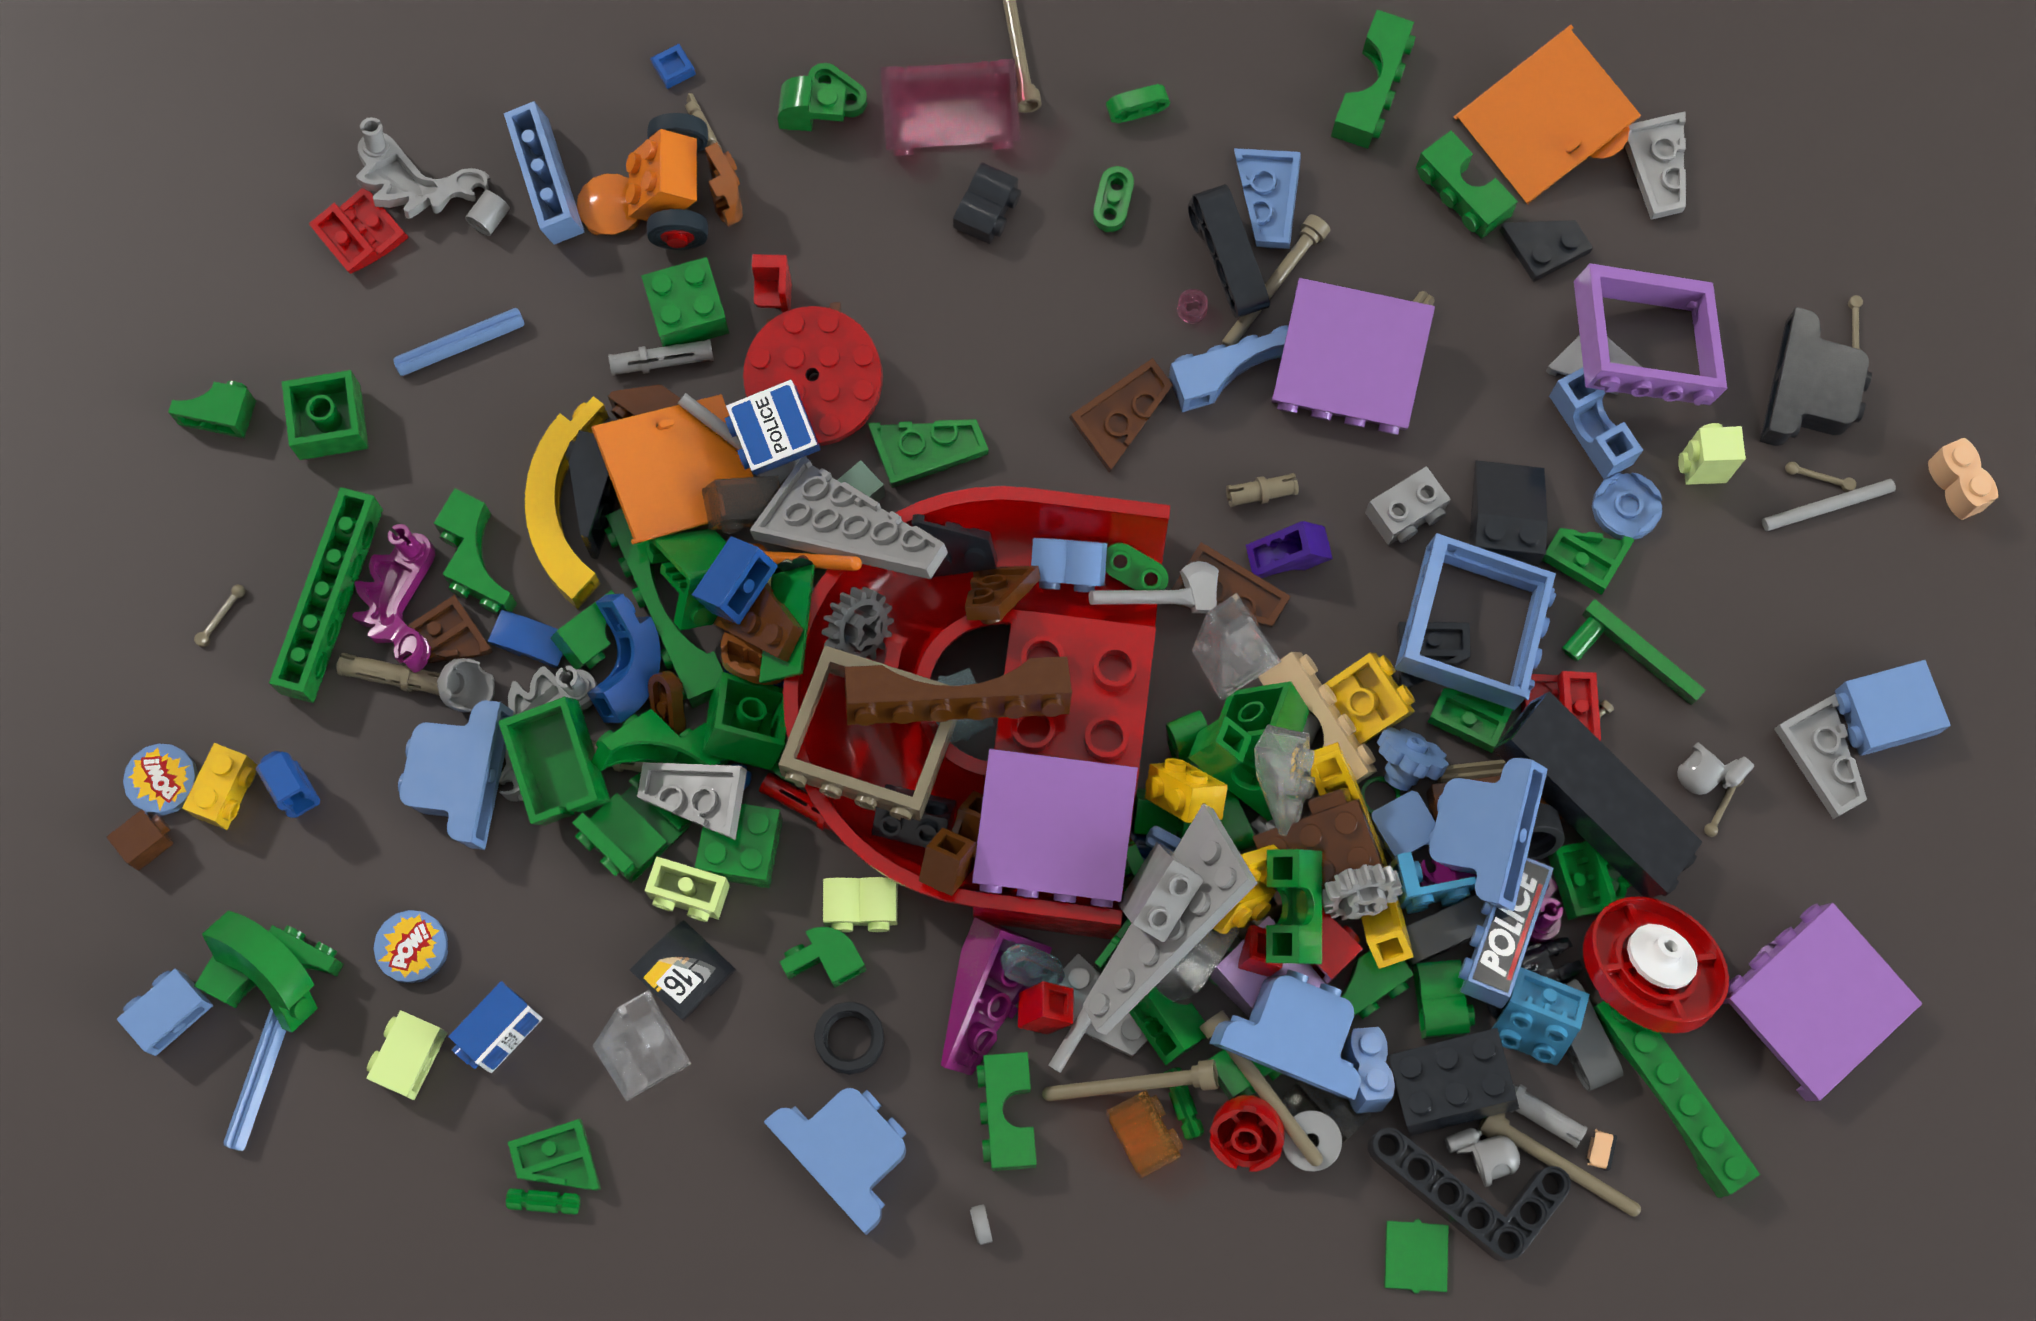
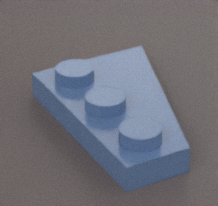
[1234,148,1301,249]

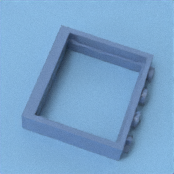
[1395,533,1556,710]

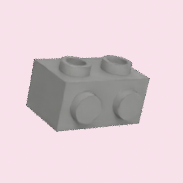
[1365,466,1451,546]

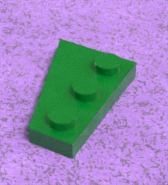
[868,419,989,488]

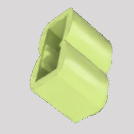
[823,877,898,933]

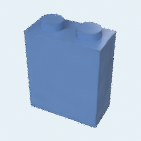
[1835,660,1951,756]

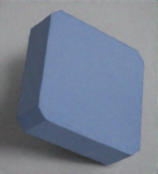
[1370,791,1436,860]

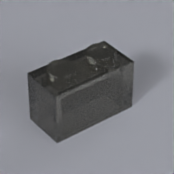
[702,475,781,534]

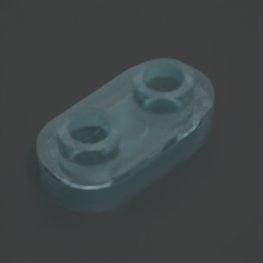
[1000,944,1065,987]

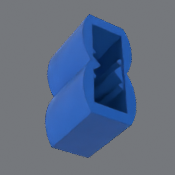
[256,751,320,818]

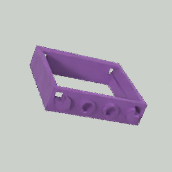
[1574,263,1728,406]

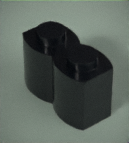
[953,162,1021,244]

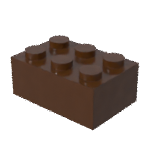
[1253,798,1384,906]

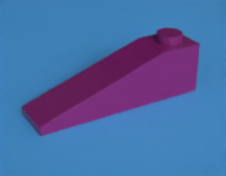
[941,917,1052,1075]

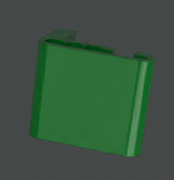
[646,528,727,630]
[572,773,692,883]

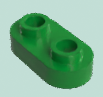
[808,63,867,117]
[1093,166,1134,232]
[1106,542,1168,590]

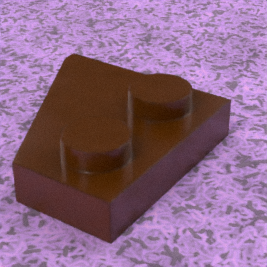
[407,595,493,664]

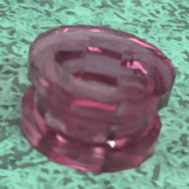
[1177,289,1208,323]

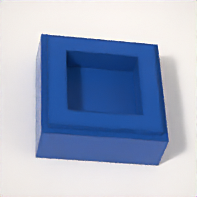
[650,44,696,89]

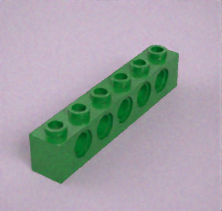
[269,487,383,703]

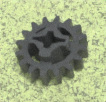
[822,587,894,660]

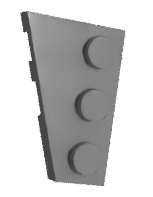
[1625,111,1686,220]
[1774,694,1867,819]
[637,762,747,840]
[1050,953,1148,1057]

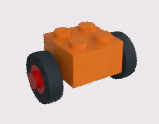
[626,113,708,250]

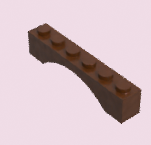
[845,656,1072,726]

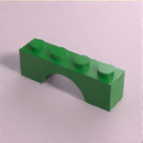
[1331,10,1416,149]

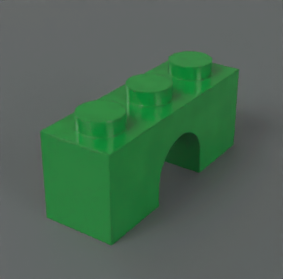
[1416,131,1518,239]
[1188,715,1306,821]
[1266,849,1322,964]
[977,1052,1037,1171]

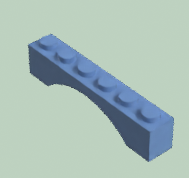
[1169,325,1288,412]

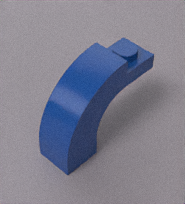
[587,594,661,723]

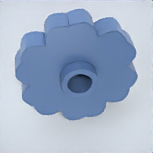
[1377,727,1449,791]

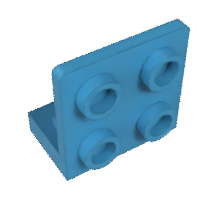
[1388,852,1477,914]
[1492,967,1590,1065]

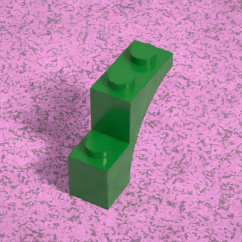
[434,488,517,614]
[591,709,730,771]
[194,925,344,1008]

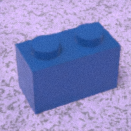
[692,536,778,625]

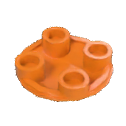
[577,174,640,235]

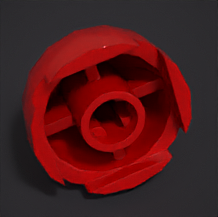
[1210,1095,1285,1172]

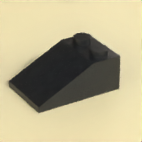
[566,430,618,559]
[1469,460,1548,567]

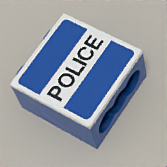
[725,380,821,476]
[448,981,543,1073]

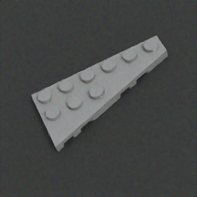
[750,457,948,579]
[1083,803,1258,1035]

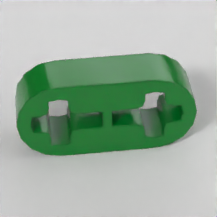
[1105,84,1170,123]

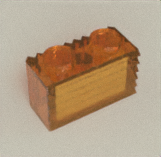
[1105,1090,1183,1180]

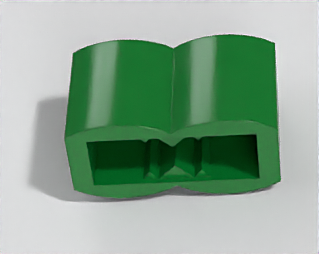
[1413,959,1475,1039]

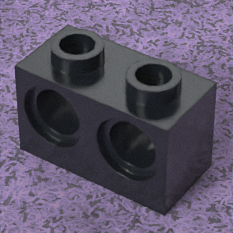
[871,784,957,848]

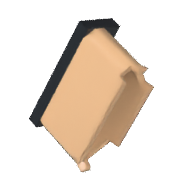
[1586,1129,1617,1171]

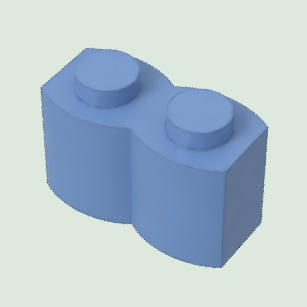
[1031,538,1108,592]
[1341,1027,1395,1113]

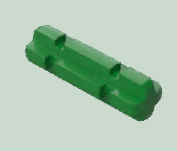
[1163,1067,1204,1140]
[505,1188,580,1215]

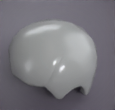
[437,658,495,712]

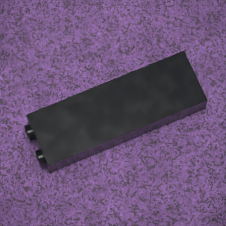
[1493,691,1702,898]

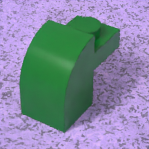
[777,76,847,131]
[779,927,866,988]

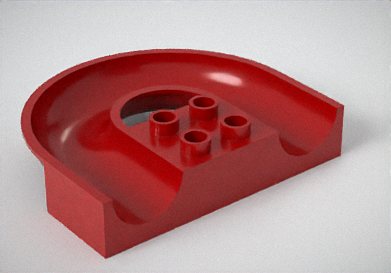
[783,486,1171,939]

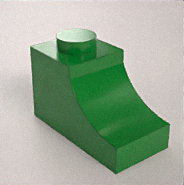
[168,381,256,439]
[550,590,615,670]
[1129,987,1206,1065]

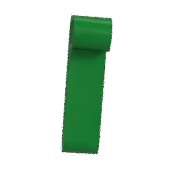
[1166,710,1256,852]

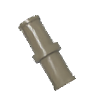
[1226,473,1299,507]

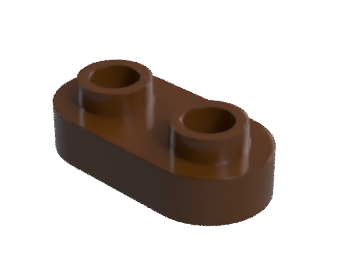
[648,671,686,736]

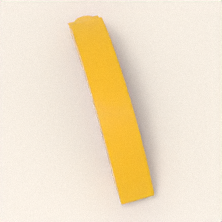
[525,396,609,610]
[1304,742,1414,969]

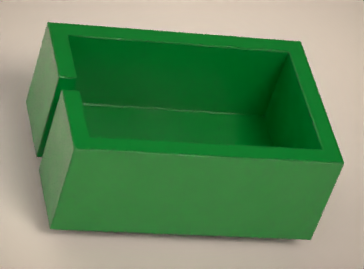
[498,696,611,826]

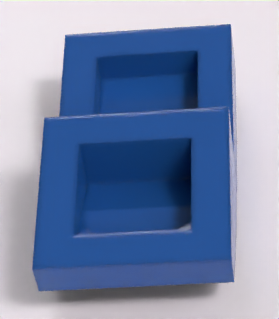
[487,610,563,668]

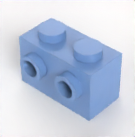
[117,968,213,1056]

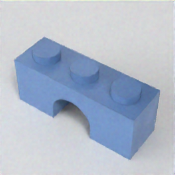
[1549,367,1643,480]

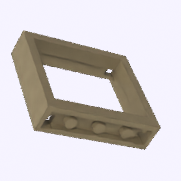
[778,645,958,821]

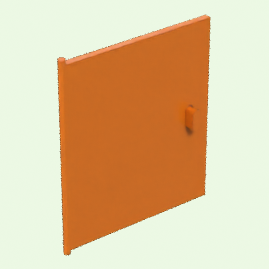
[1453,25,1641,204]
[591,394,767,544]

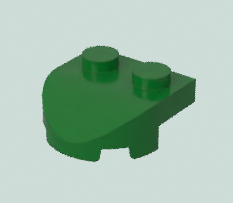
[1548,841,1632,920]

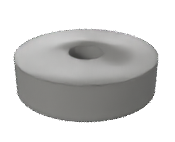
[1282,1111,1342,1172]

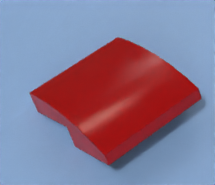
[309,188,409,274]
[1521,671,1601,741]

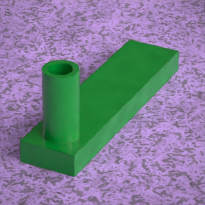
[1561,599,1706,705]

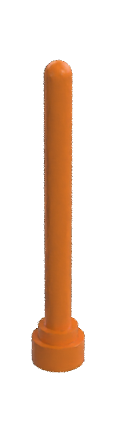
[749,543,862,571]

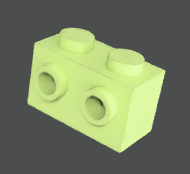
[1678,423,1746,485]
[645,856,730,922]
[366,1010,447,1100]

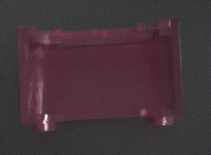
[880,59,1020,156]

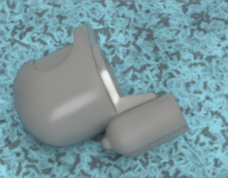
[1677,742,1755,795]
[1444,1128,1520,1188]

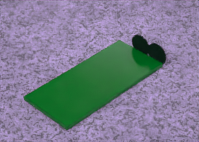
[759,555,815,684]

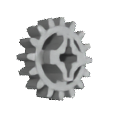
[1322,864,1403,920]

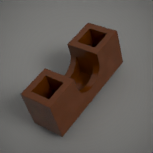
[919,790,983,896]

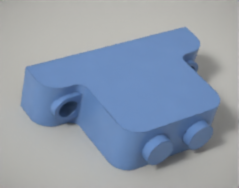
[398,700,514,850]
[1429,758,1548,911]
[1209,969,1361,1100]
[764,1088,907,1235]

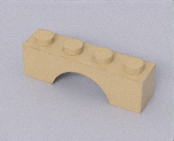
[1257,652,1377,784]

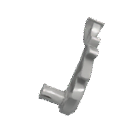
[356,117,491,219]
[499,666,598,802]

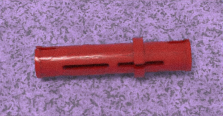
[759,772,834,833]

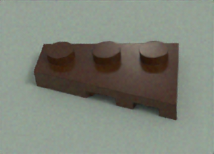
[1069,358,1173,473]
[1171,542,1291,627]
[965,566,1041,624]
[714,583,803,662]

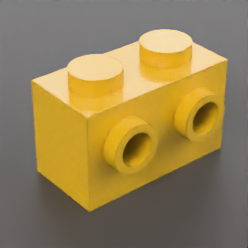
[182,743,257,830]
[1145,758,1228,823]

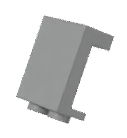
[1117,842,1203,942]

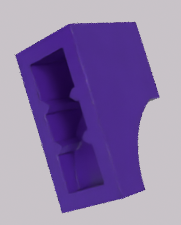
[1246,521,1333,578]

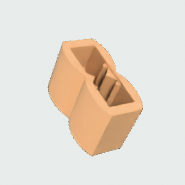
[1928,438,1998,520]

